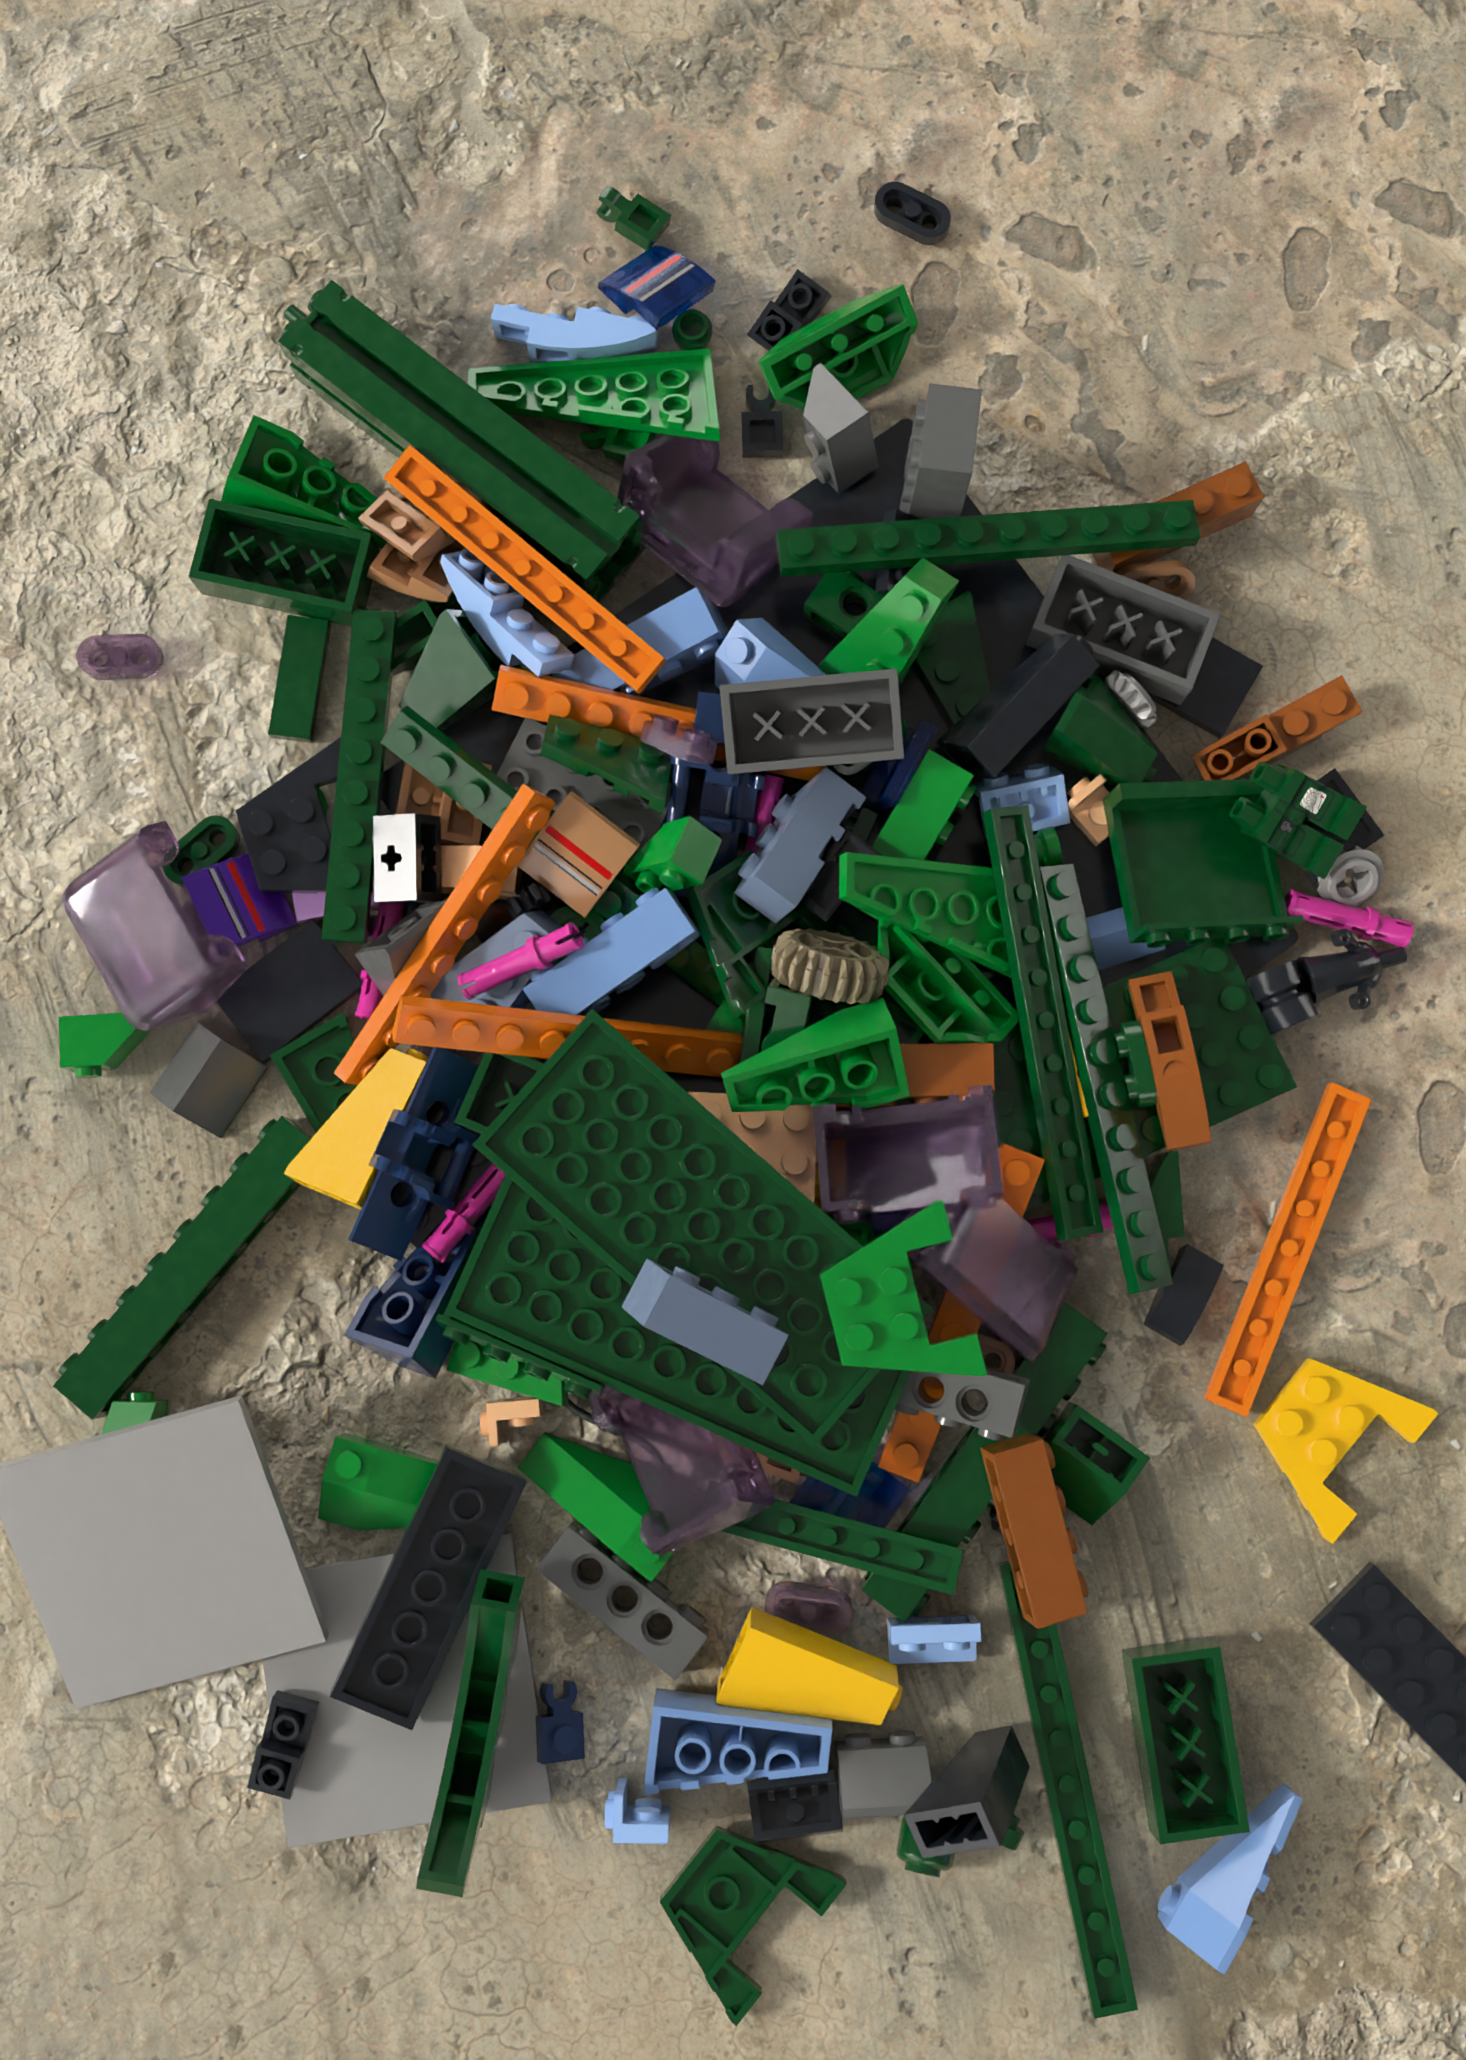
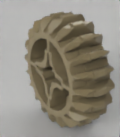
[771,928,890,1004]

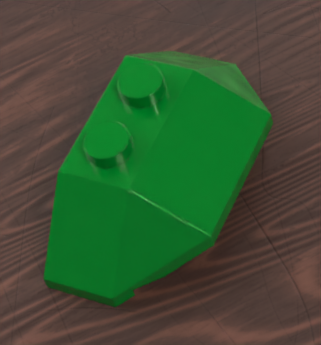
[758,284,919,410]
[877,917,1019,1045]

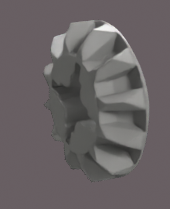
[1105,670,1157,729]
[1317,845,1384,907]

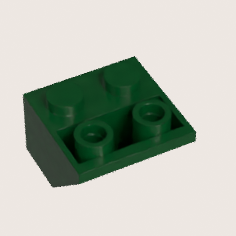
[1043,1402,1150,1525]

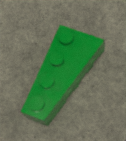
[817,558,959,686]
[853,749,977,921]

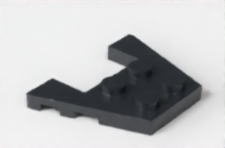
[235,737,374,894]

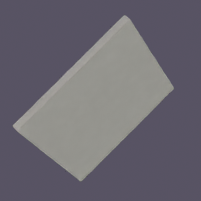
[0,1395,329,1709]
[262,1532,553,1848]

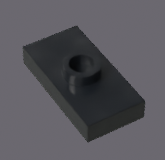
[800,827,882,922]

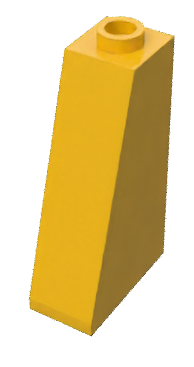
[284,1048,429,1210]
[716,1607,903,1725]

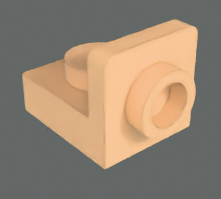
[1067,774,1109,847]
[480,1396,544,1447]

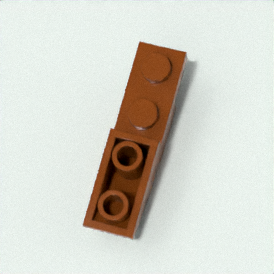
[1191,675,1363,780]
[1128,971,1212,1152]

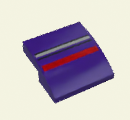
[181,854,298,956]

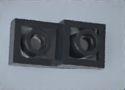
[747,269,832,351]
[1143,1244,1224,1346]
[247,1690,319,1800]

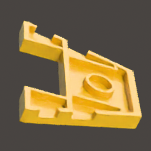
[1253,1358,1439,1544]

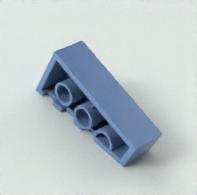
[553,587,729,696]
[523,888,701,1016]
[643,1688,832,1795]

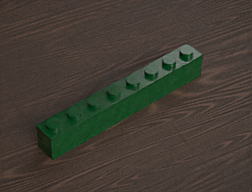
[53,1116,312,1420]
[859,1302,1108,1623]

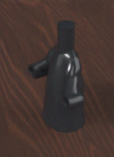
[1295,929,1407,1010]

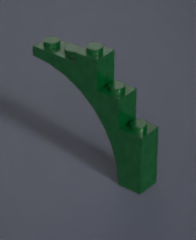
[416,1569,525,1897]

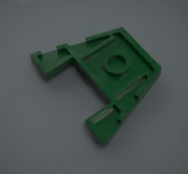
[686,849,852,1019]
[660,1825,847,2026]

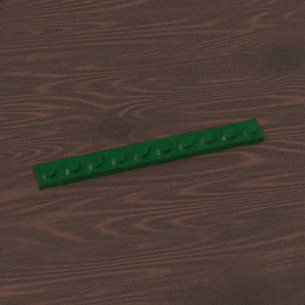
[776,500,1201,577]
[380,706,725,1006]
[983,805,1104,1240]
[1039,864,1173,1294]
[997,1561,1138,2019]

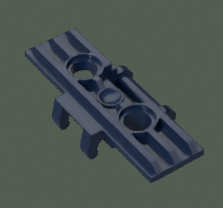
[662,691,766,897]
[348,1047,480,1261]

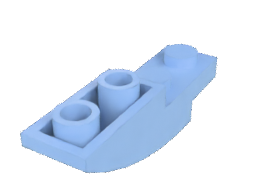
[491,304,659,363]
[440,549,574,677]

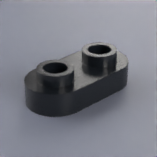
[874,182,951,245]

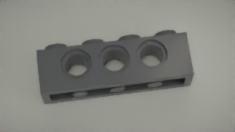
[895,1366,1030,1441]
[535,1522,709,1681]

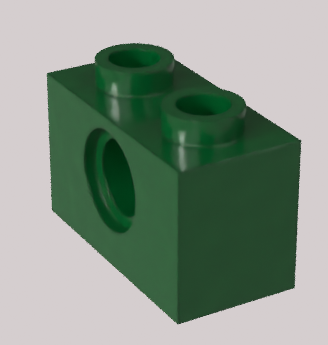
[803,571,885,641]

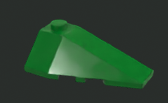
[221,415,387,549]
[721,998,910,1112]
[517,1432,704,1582]
[318,1433,438,1530]

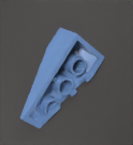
[715,618,826,689]
[1157,1783,1303,1975]

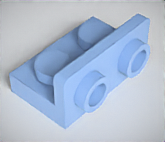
[973,763,1071,839]
[887,1615,981,1664]
[605,1778,671,1844]

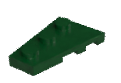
[913,590,991,727]
[540,715,674,814]

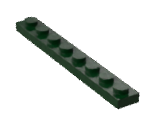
[321,609,398,945]

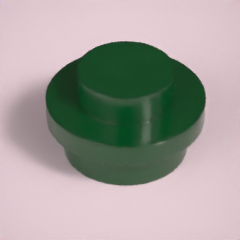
[672,309,712,350]

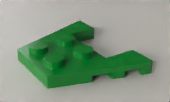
[819,1200,987,1376]

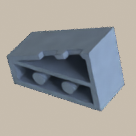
[735,767,867,923]
[431,910,574,1009]
[622,1259,789,1385]

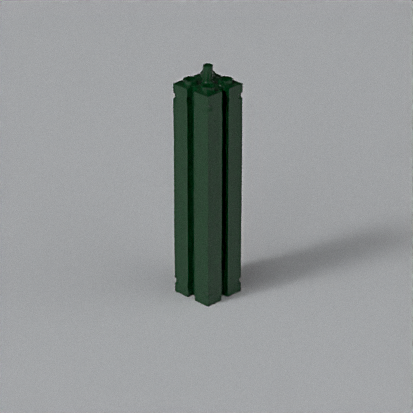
[278,280,646,603]

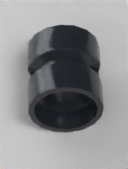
[1245,960,1319,1034]

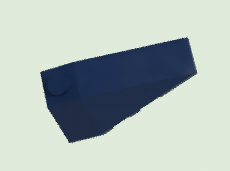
[344,1205,492,1379]

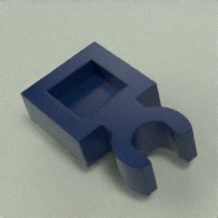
[535,1680,585,1764]

